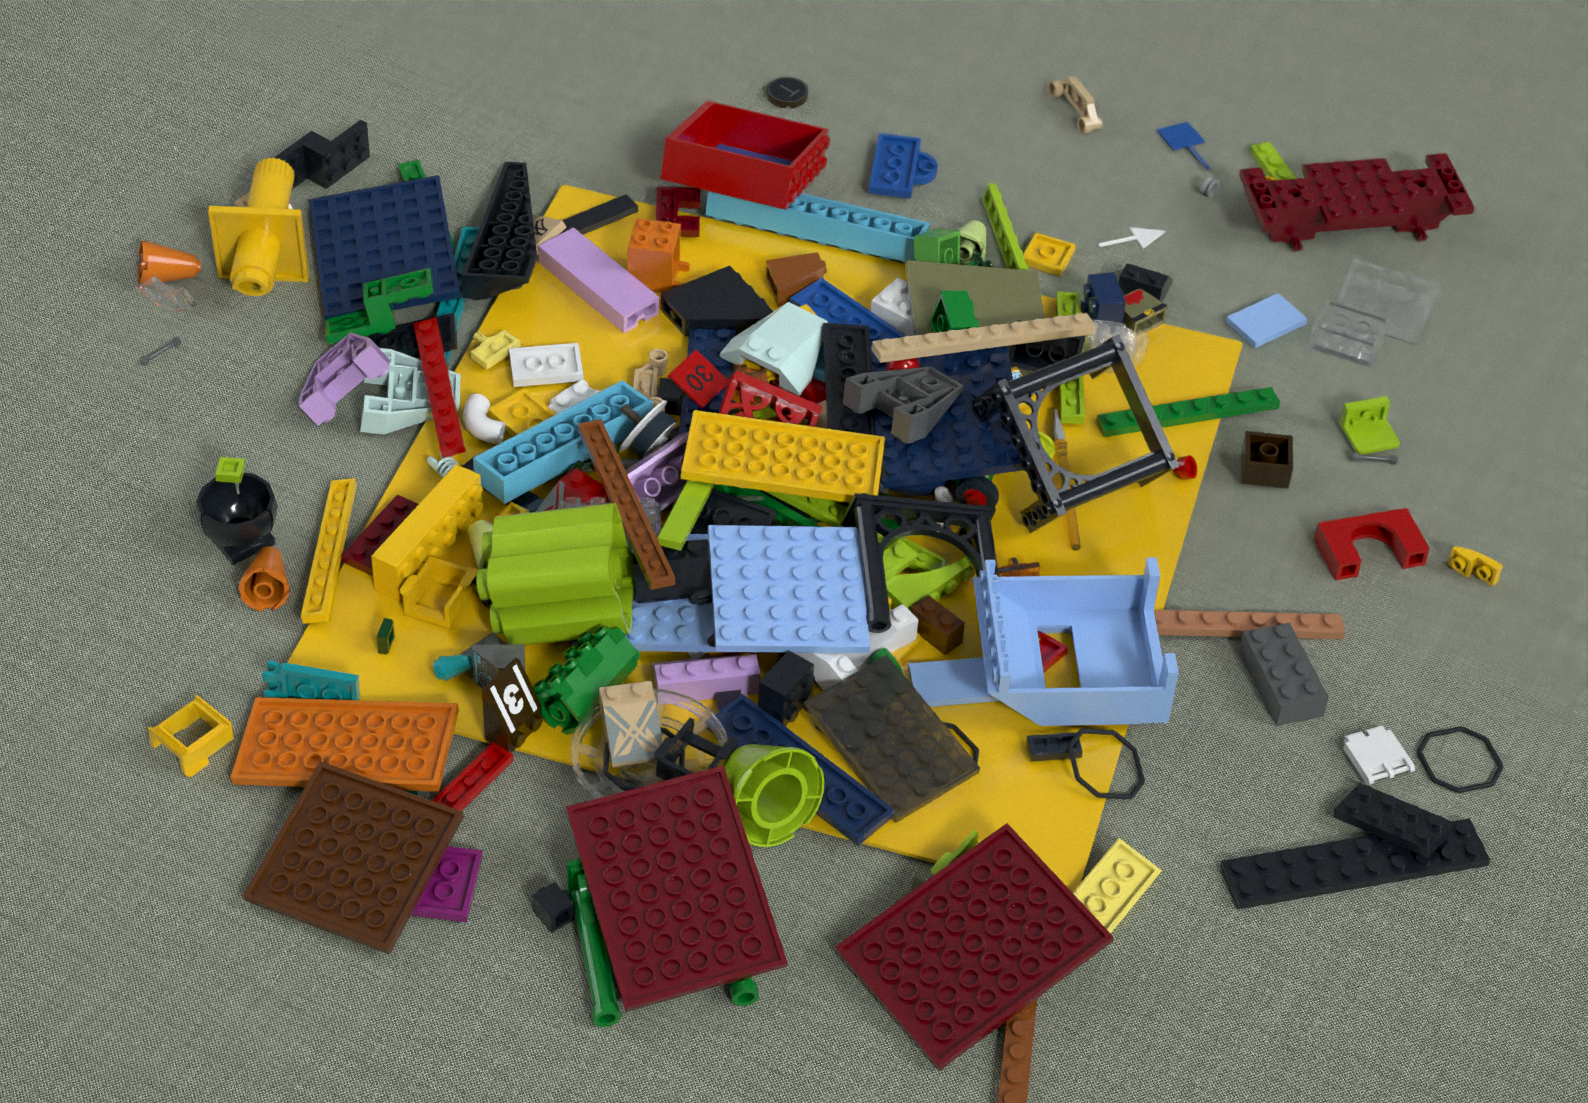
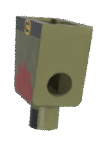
[1121,289,1168,339]

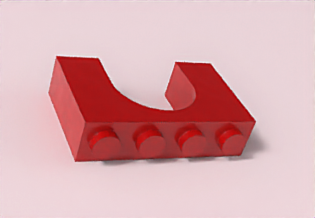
[1314,508,1430,581]

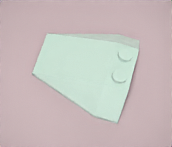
[720,302,828,396]

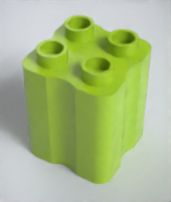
[477,503,635,645]

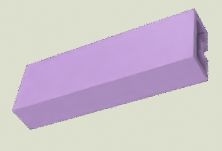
[538,227,659,333]

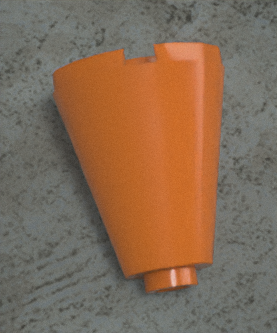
[138,241,201,286]
[239,546,290,611]

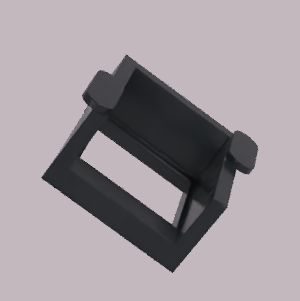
[654,718,738,781]

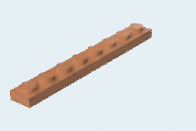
[1154,610,1345,639]

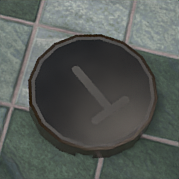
[767,77,808,108]

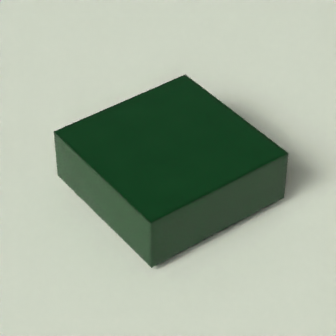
[377,618,395,655]

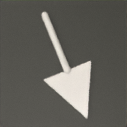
[1098,227,1165,249]

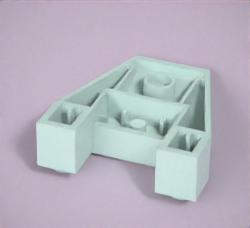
[360,348,461,435]

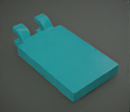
[262,660,360,700]

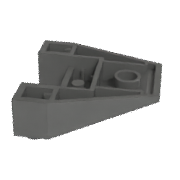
[843,366,964,444]

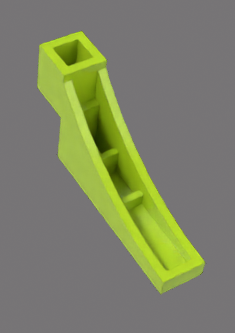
[866,556,975,612]

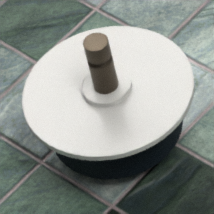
[620,400,677,460]

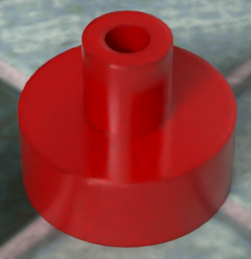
[1172,455,1197,480]

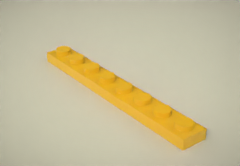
[301,478,357,624]

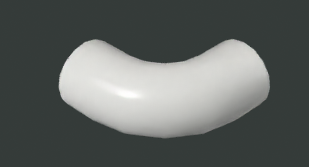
[462,394,506,445]

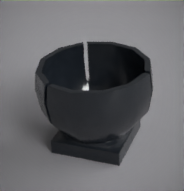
[196,473,278,565]

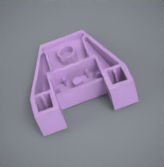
[299,332,390,426]

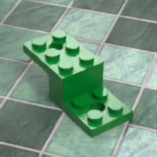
[325,268,434,344]

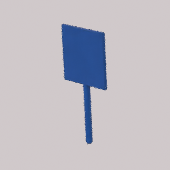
[1156,122,1210,170]

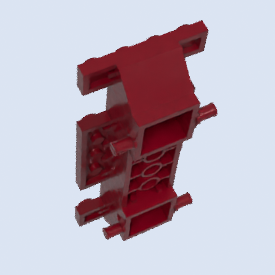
[1239,153,1475,252]

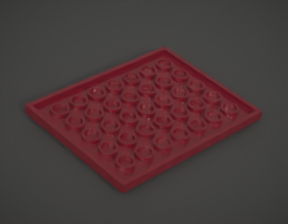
[566,765,788,1012]
[835,823,1113,1071]

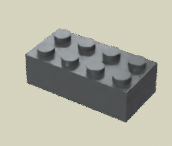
[1239,623,1329,726]

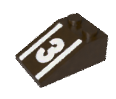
[482,657,543,753]

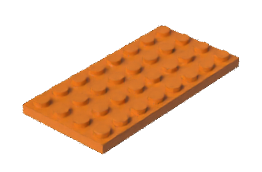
[230,697,459,792]

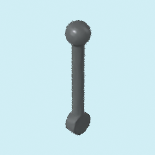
[140,337,182,365]
[1350,452,1399,465]

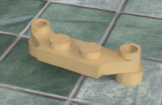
[1047,76,1102,134]
[633,349,668,412]

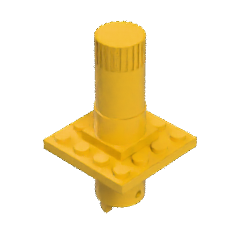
[208,158,310,296]

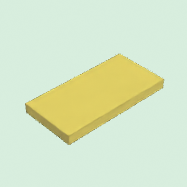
[1073,838,1162,933]

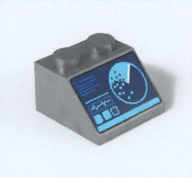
[472,644,526,688]

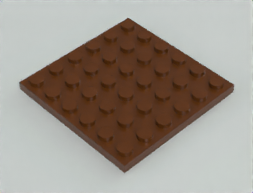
[243,761,464,955]

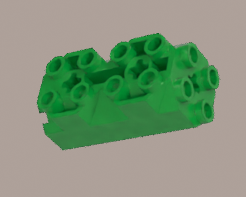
[533,625,640,735]

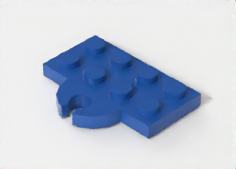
[868,133,938,198]

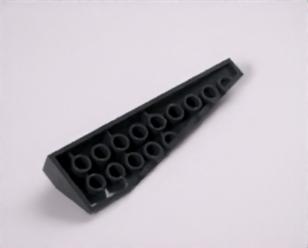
[461,162,537,300]

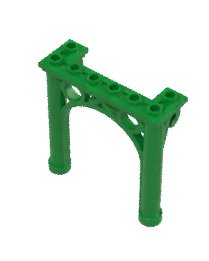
[566,858,759,1027]

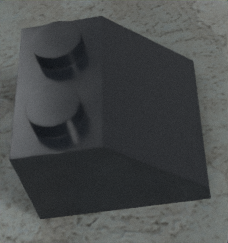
[1119,263,1173,302]

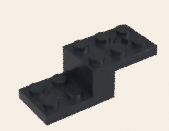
[274,120,370,189]

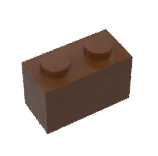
[911,595,965,655]

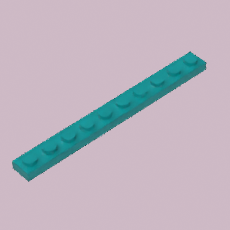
[436,227,480,366]

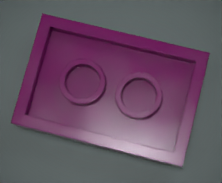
[413,846,483,922]

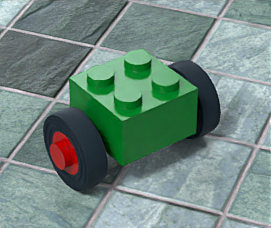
[952,474,999,507]

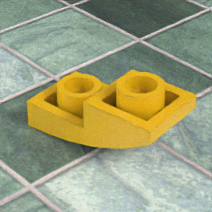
[1447,546,1503,586]

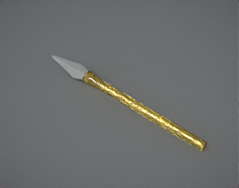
[1053,409,1081,551]

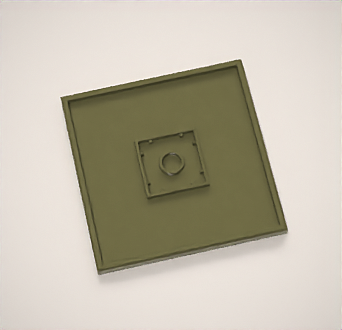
[905,260,1045,376]

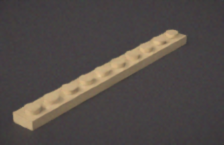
[871,313,1096,363]

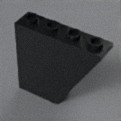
[661,265,774,336]

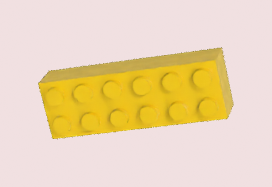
[371,464,484,601]

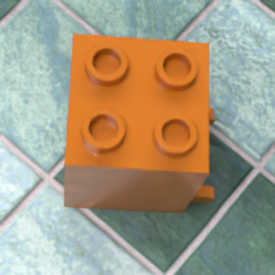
[628,218,690,293]

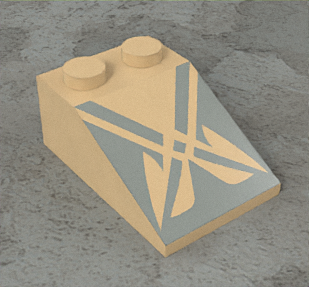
[599,681,662,767]

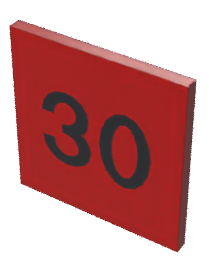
[668,350,728,409]

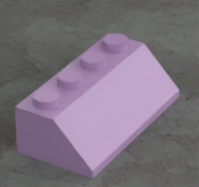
[651,652,760,705]

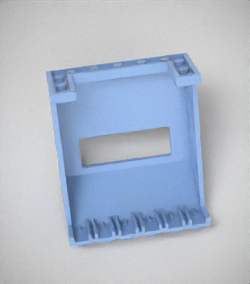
[973,557,1179,726]

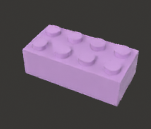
[625,432,689,519]

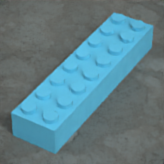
[473,380,653,504]

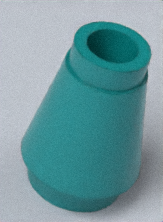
[433,654,473,681]

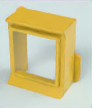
[400,556,478,629]
[147,695,234,777]

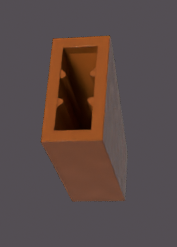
[766,252,827,306]

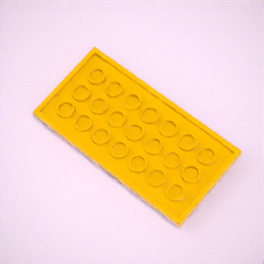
[681,410,885,503]

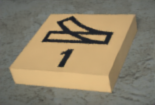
[533,216,567,255]

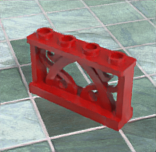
[718,370,823,427]

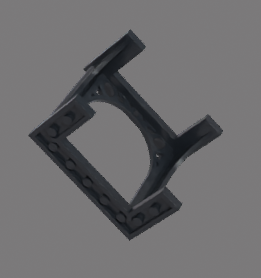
[971,334,1179,533]

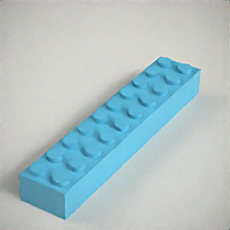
[705,191,930,264]

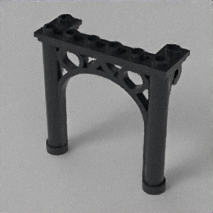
[840,493,1000,633]

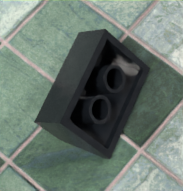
[1009,320,1086,382]
[633,539,711,604]

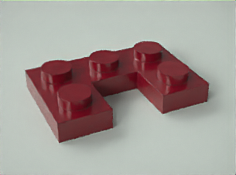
[656,187,701,238]

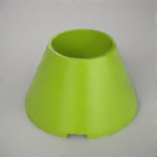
[723,744,824,847]

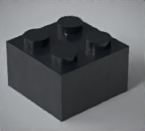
[758,650,815,726]

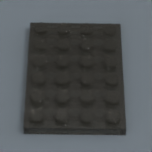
[803,655,980,823]

